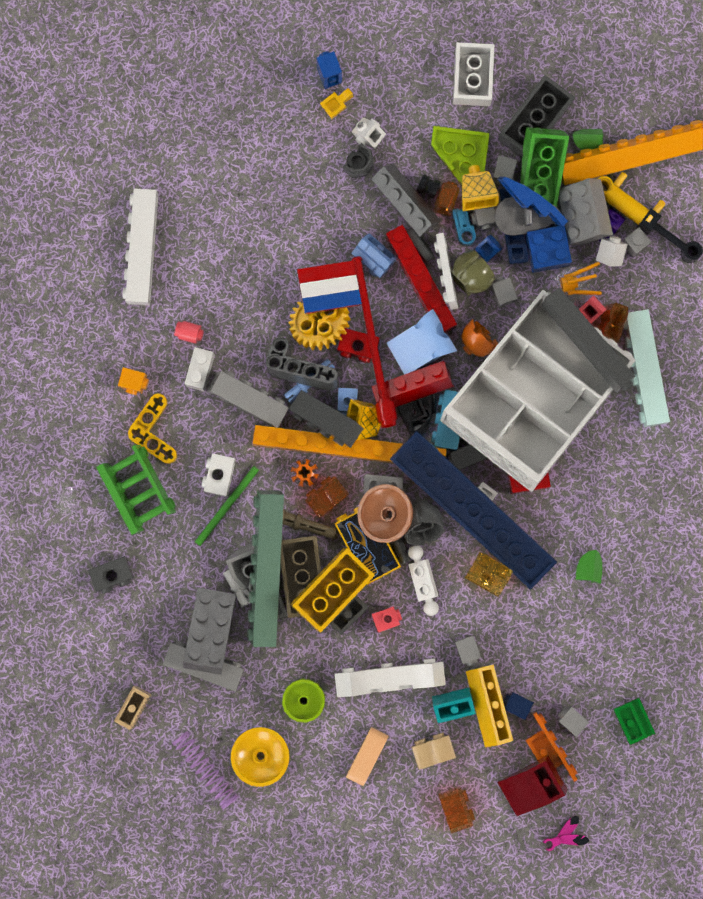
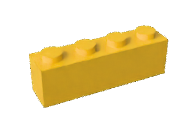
[466,664,513,747]

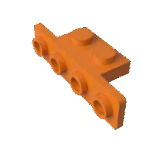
[525,711,578,782]

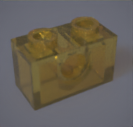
[465,552,513,597]

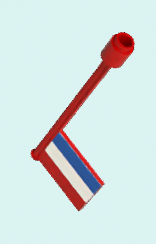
[297,256,397,428]

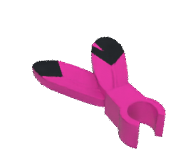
[543,816,589,851]

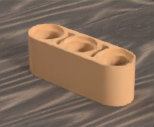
[346,727,389,786]

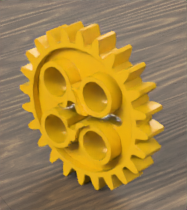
[288,302,351,351]

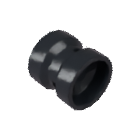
[416,174,441,199]

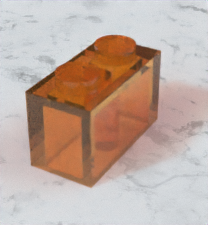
[438,786,475,834]

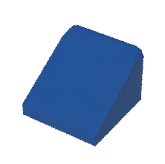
[475,235,503,262]

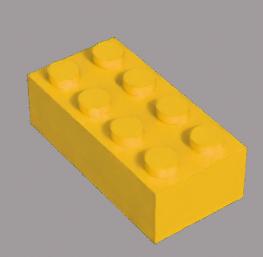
[290,548,375,633]

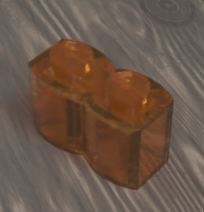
[434,181,460,217]
[597,302,628,343]
[305,476,349,519]

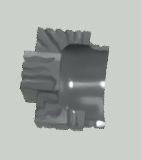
[343,143,373,178]

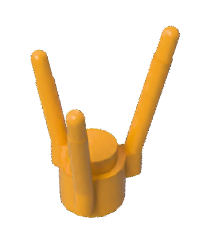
[560,262,602,295]

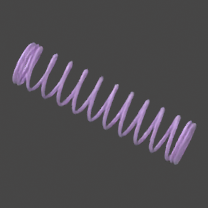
[172,731,239,809]

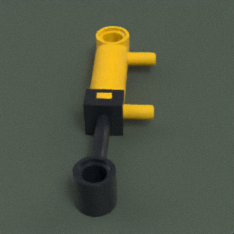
[598,172,703,263]

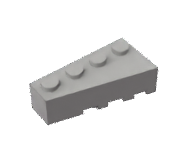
[206,370,288,428]

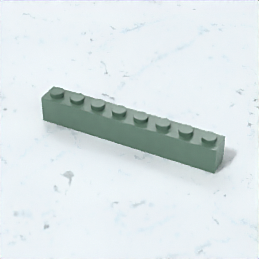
[247,490,284,647]

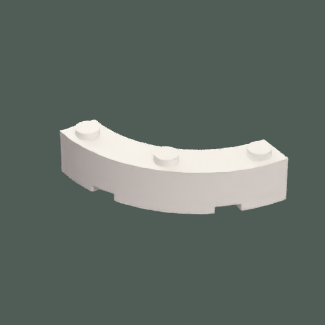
[335,659,446,697]

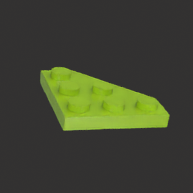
[431,126,490,185]

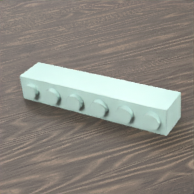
[621,309,670,428]

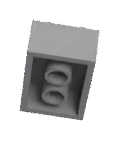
[559,178,613,246]

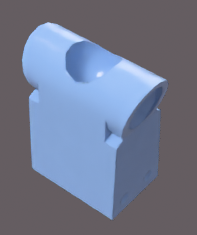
[387,310,457,374]

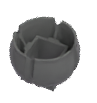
[403,500,444,546]

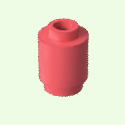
[174,321,204,344]

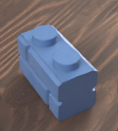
[351,233,398,278]

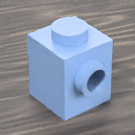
[337,388,358,416]

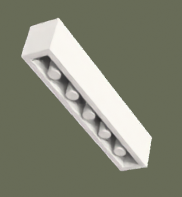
[123,189,158,306]

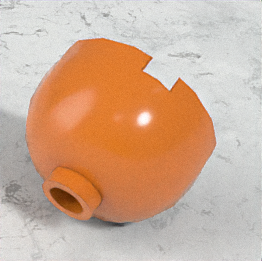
[461,319,498,357]

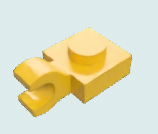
[320,88,354,119]

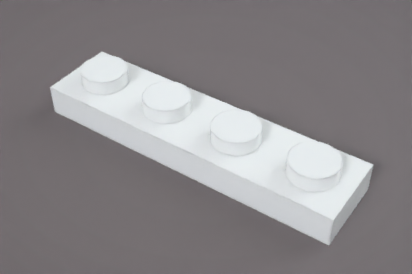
[434,233,458,310]

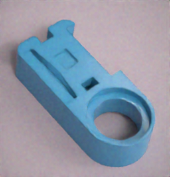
[452,208,476,246]

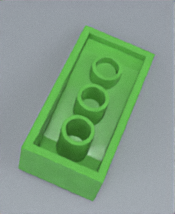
[520,127,569,207]

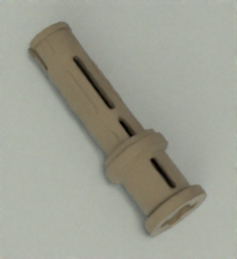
[283,509,337,539]

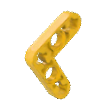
[128,394,177,464]

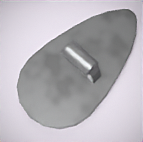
[494,197,561,235]

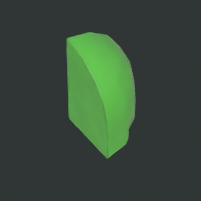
[572,129,603,150]
[575,550,602,584]

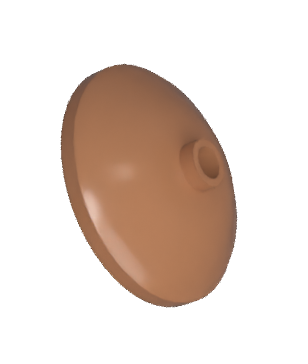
[357,484,413,543]

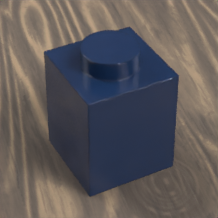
[503,691,534,720]

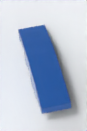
[497,177,568,226]

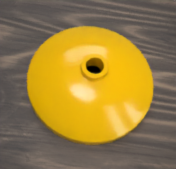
[231,727,289,787]

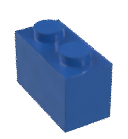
[316,51,342,89]

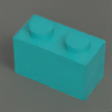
[432,687,476,723]

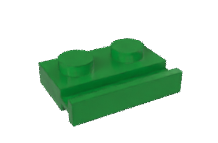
[613,698,656,745]

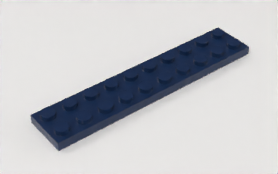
[390,430,557,590]

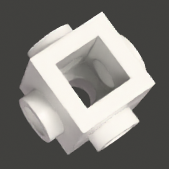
[352,118,386,149]

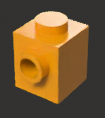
[118,367,149,395]

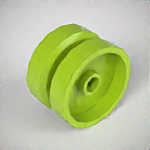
[282,678,325,723]

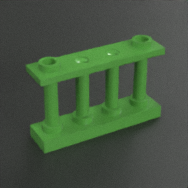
[96,445,176,535]

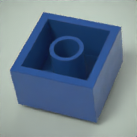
[525,225,572,273]

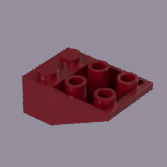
[497,755,568,816]

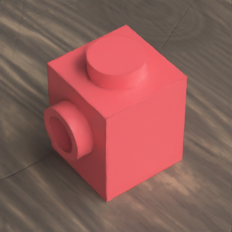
[372,606,402,633]

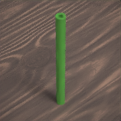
[195,466,259,546]

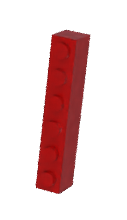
[385,224,457,333]

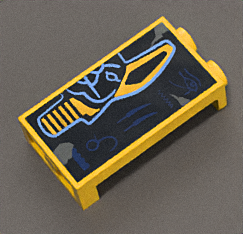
[334,507,401,585]

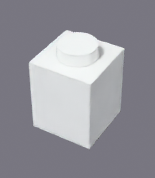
[596,236,628,267]

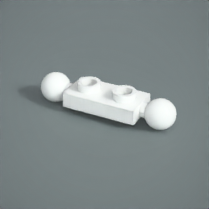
[408,545,439,616]

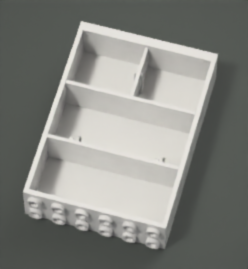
[440,290,635,492]

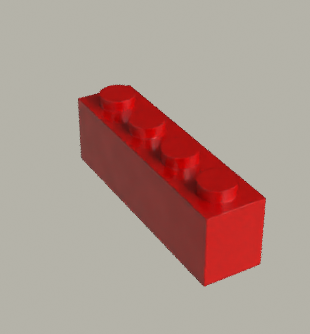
[371,361,454,407]

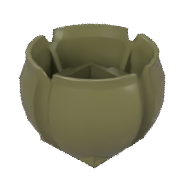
[451,249,496,296]

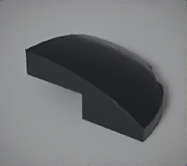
[397,393,436,435]

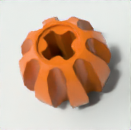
[290,459,319,487]

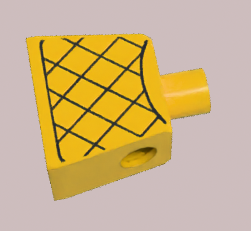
[462,165,499,211]
[346,399,381,440]

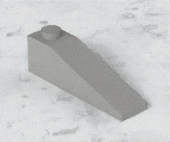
[225,543,287,619]

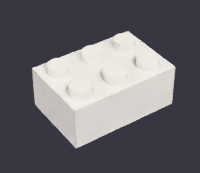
[453,42,494,106]

